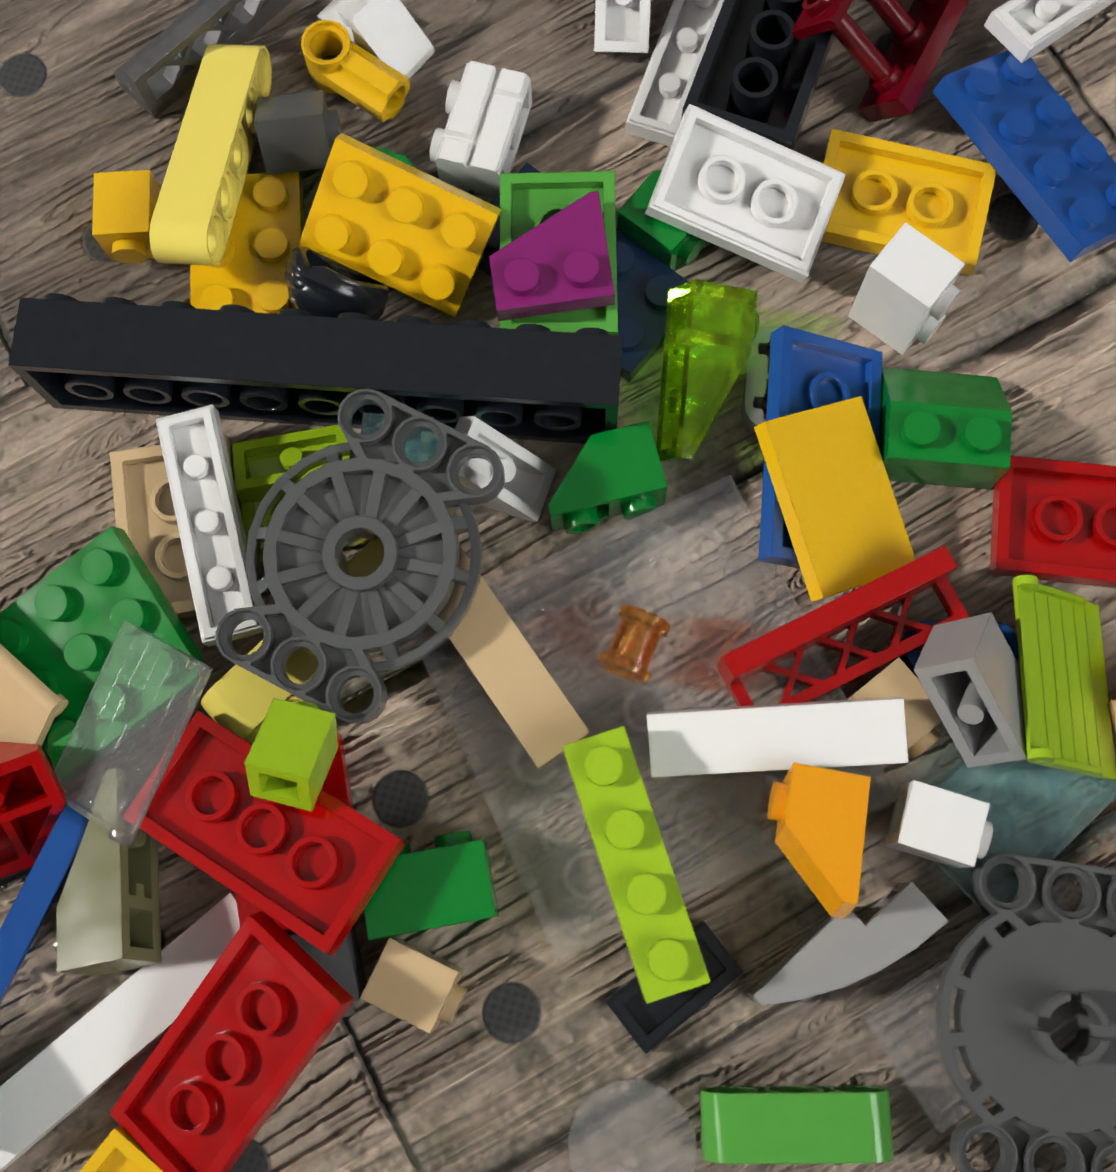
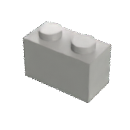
[913,612,1027,768]

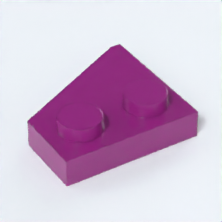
[489,191,615,321]

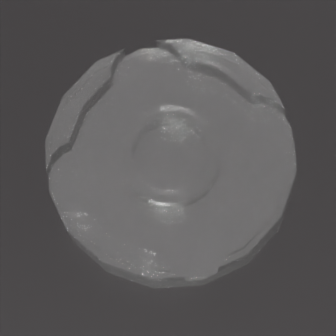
[568,1078,697,1172]

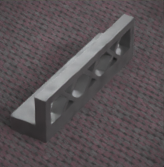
[113,0,293,119]

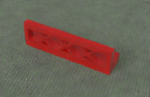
[717,545,969,706]

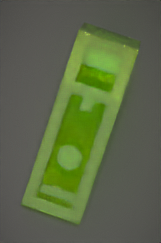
[656,279,760,463]

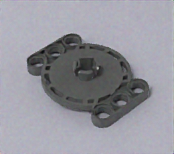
[215,388,505,725]
[935,854,1116,1172]

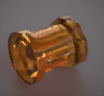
[596,605,671,685]

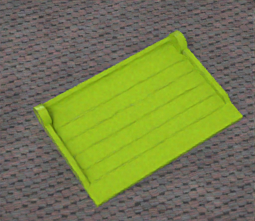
[1012,575,1116,781]

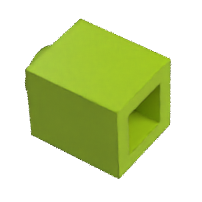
[245,698,338,812]

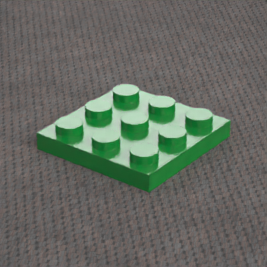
[0,526,214,780]

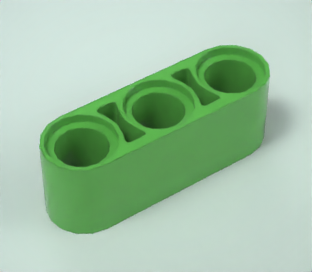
[700,1085,893,1164]

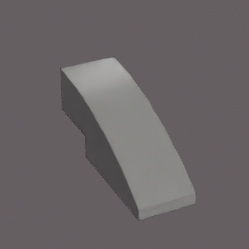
[747,882,948,1006]

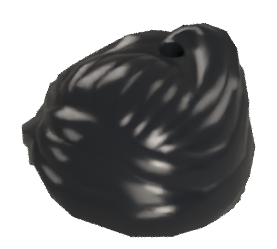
[284,246,389,320]

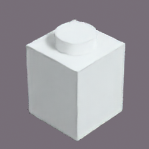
[884,780,993,869]

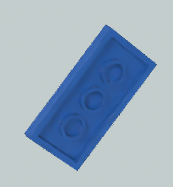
[933,50,1116,262]
[758,325,883,569]

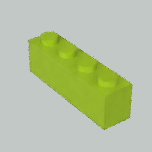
[562,726,711,1004]

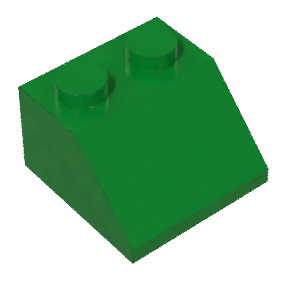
[879,367,1012,490]

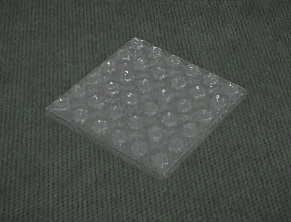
[414,475,898,961]

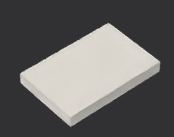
[645,104,846,283]

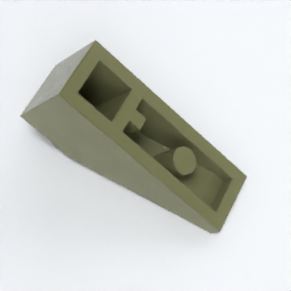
[54,768,162,976]

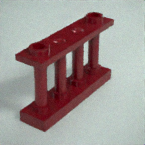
[791,0,969,123]

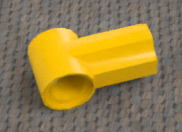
[301,20,410,123]

